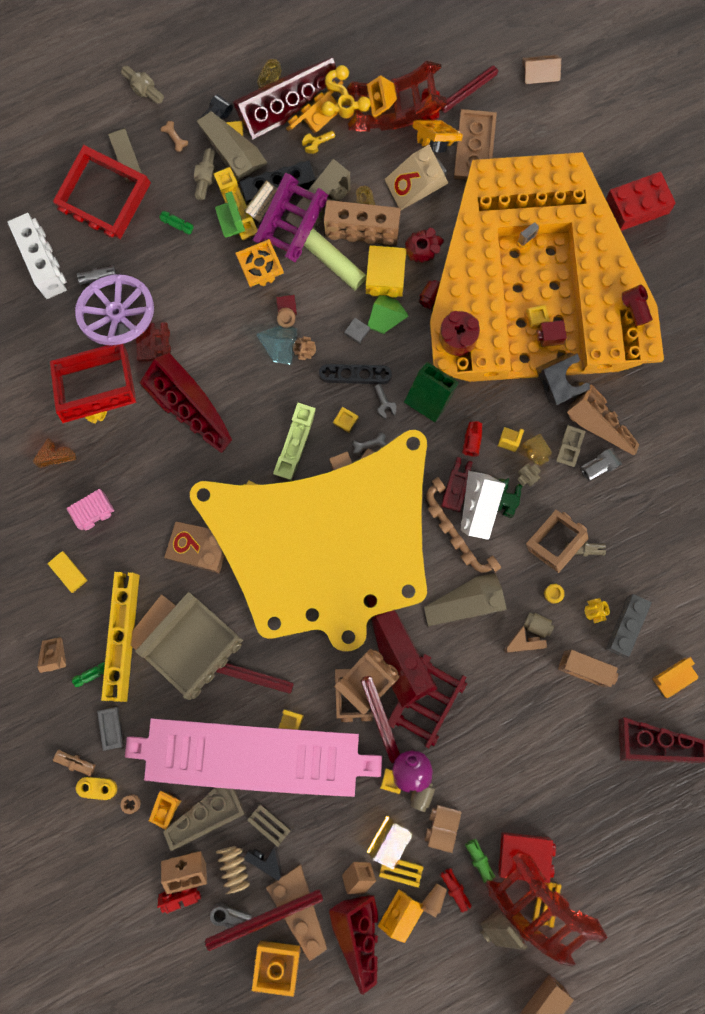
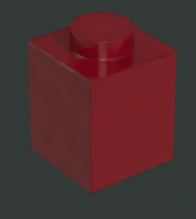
[536,320,567,347]

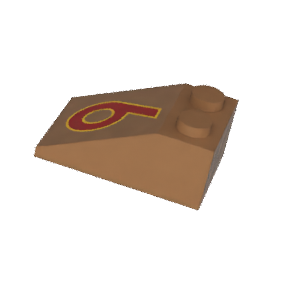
[164,522,225,574]

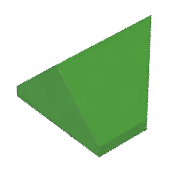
[368,295,409,334]

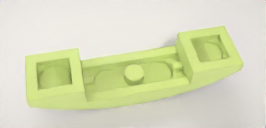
[273,403,316,480]

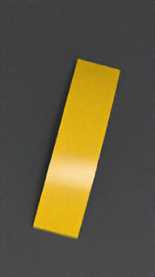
[214,167,258,241]

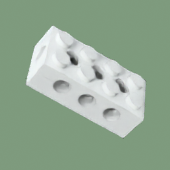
[8,213,67,299]

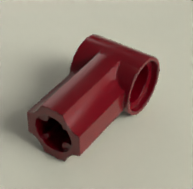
[622,284,653,327]

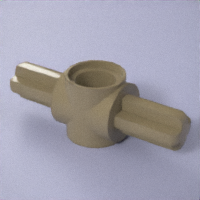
[121,66,164,104]
[194,148,216,200]

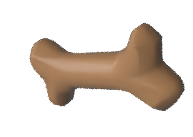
[161,121,188,152]

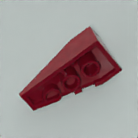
[329,895,378,995]

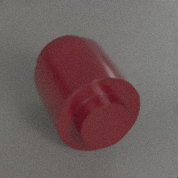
[419,280,440,309]

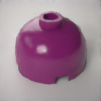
[392,750,433,793]

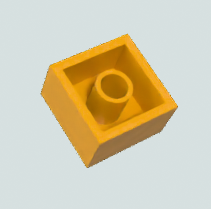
[252,940,301,997]

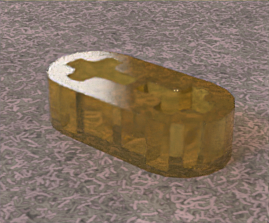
[257,59,281,89]
[356,186,375,205]

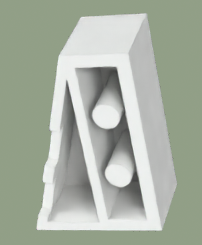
[461,471,505,539]

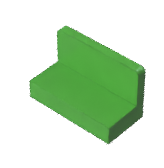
[215,191,245,238]

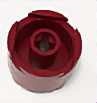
[439,311,480,356]

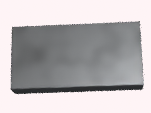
[97,707,124,751]

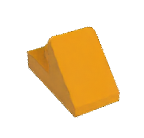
[149,791,182,830]

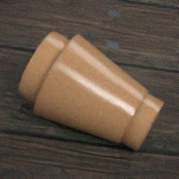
[421,883,447,918]

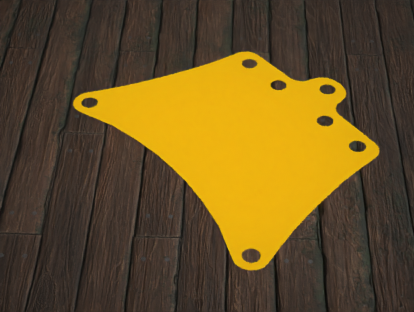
[190,430,427,651]

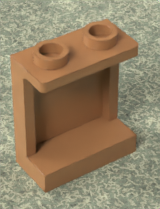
[334,649,400,715]

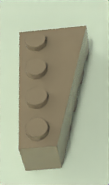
[286,159,351,229]

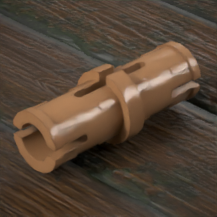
[53,750,96,777]

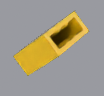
[366,246,406,297]

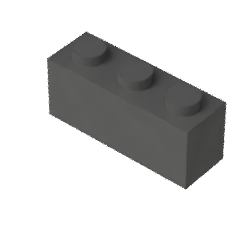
[606,594,652,658]

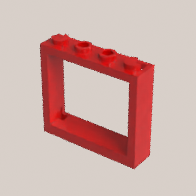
[53,145,151,239]
[50,344,137,423]

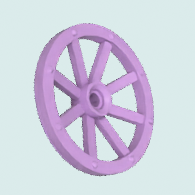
[75,275,154,345]

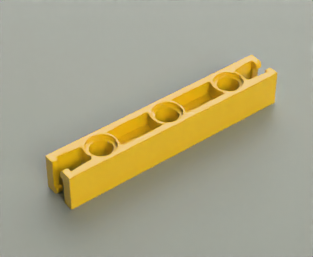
[101,572,140,702]

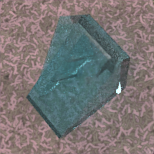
[256,326,298,364]

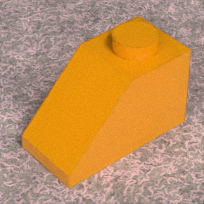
[367,75,397,117]

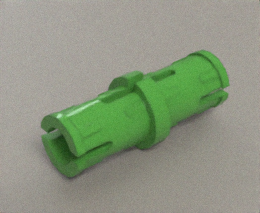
[465,839,495,883]

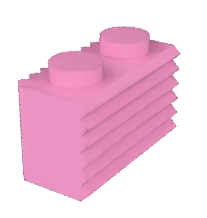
[66,489,115,531]

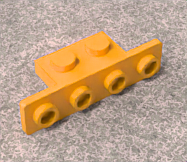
[286,80,343,133]

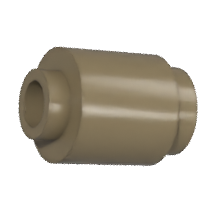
[523,612,554,638]
[410,783,435,812]

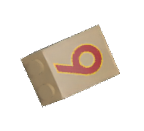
[385,145,449,210]

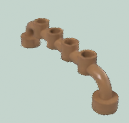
[426,477,501,573]

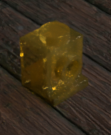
[521,434,552,466]

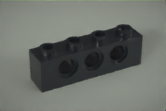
[240,161,316,206]

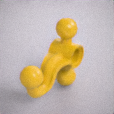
[321,65,371,119]

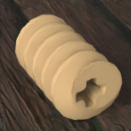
[216,846,250,894]

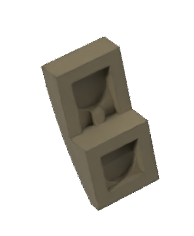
[556,425,586,467]

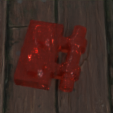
[135,322,171,362]

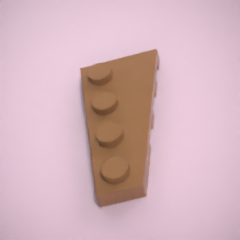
[266,864,327,961]

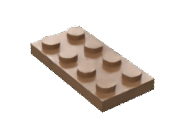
[454,109,497,180]

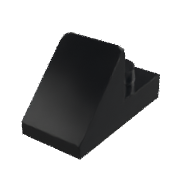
[244,845,282,881]

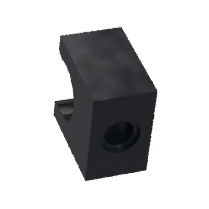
[536,353,591,405]

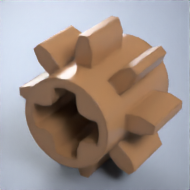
[293,336,316,360]

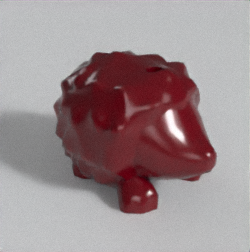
[405,227,444,263]

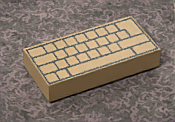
[245,180,277,222]

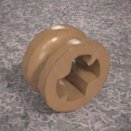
[121,794,141,814]

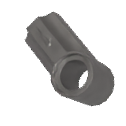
[580,448,622,481]
[210,902,252,928]

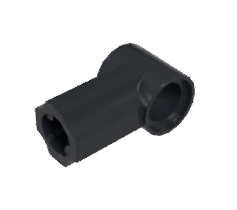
[198,94,233,120]

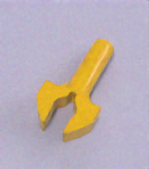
[302,131,335,154]

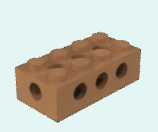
[324,200,401,246]

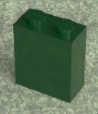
[404,362,459,422]

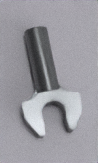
[374,384,396,420]

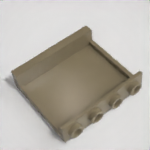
[135,592,243,700]

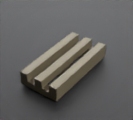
[247,804,291,847]

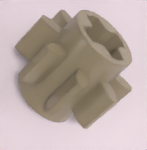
[517,463,541,487]

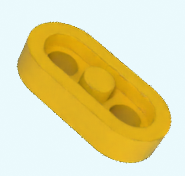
[76,777,117,800]

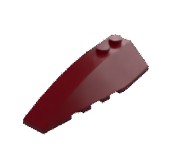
[233,57,336,139]
[139,353,232,453]
[366,594,438,708]

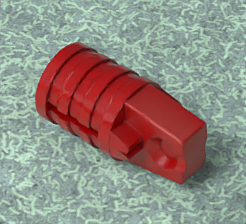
[462,421,482,457]

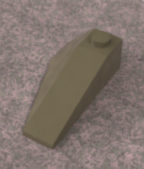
[197,111,267,183]
[424,573,507,626]
[480,908,528,950]

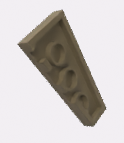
[163,787,245,851]

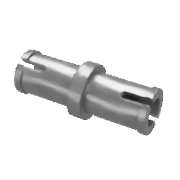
[77,265,116,285]

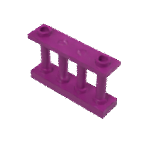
[253,173,328,262]

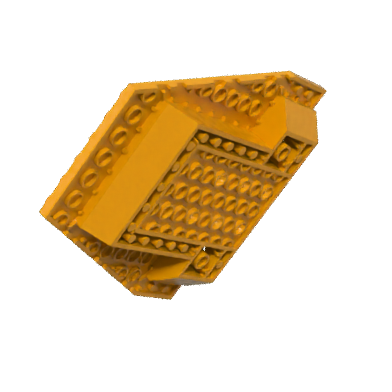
[430,152,664,382]

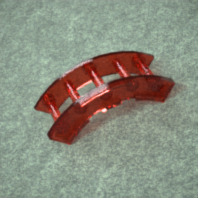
[346,61,447,132]
[485,853,608,967]

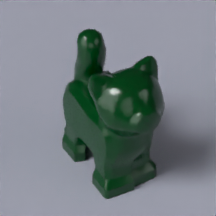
[497,478,523,518]

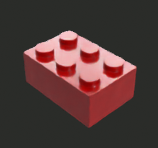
[606,172,676,231]

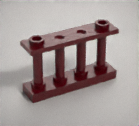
[388,654,467,749]

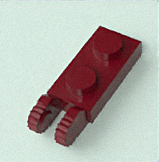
[440,457,473,512]

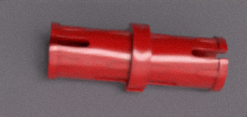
[440,868,472,912]

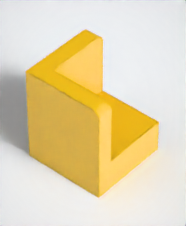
[497,427,524,452]
[279,709,304,730]

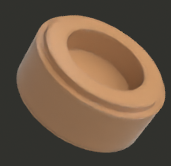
[277,308,295,328]

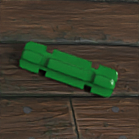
[159,211,194,234]
[72,662,105,687]

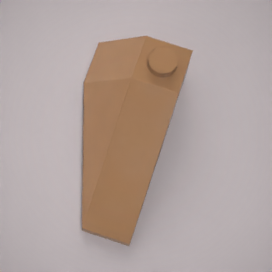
[567,384,639,455]

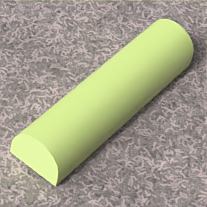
[304,229,367,291]

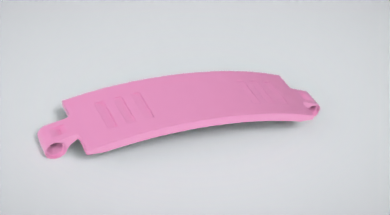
[125,718,382,797]

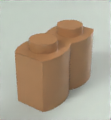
[425,804,461,853]

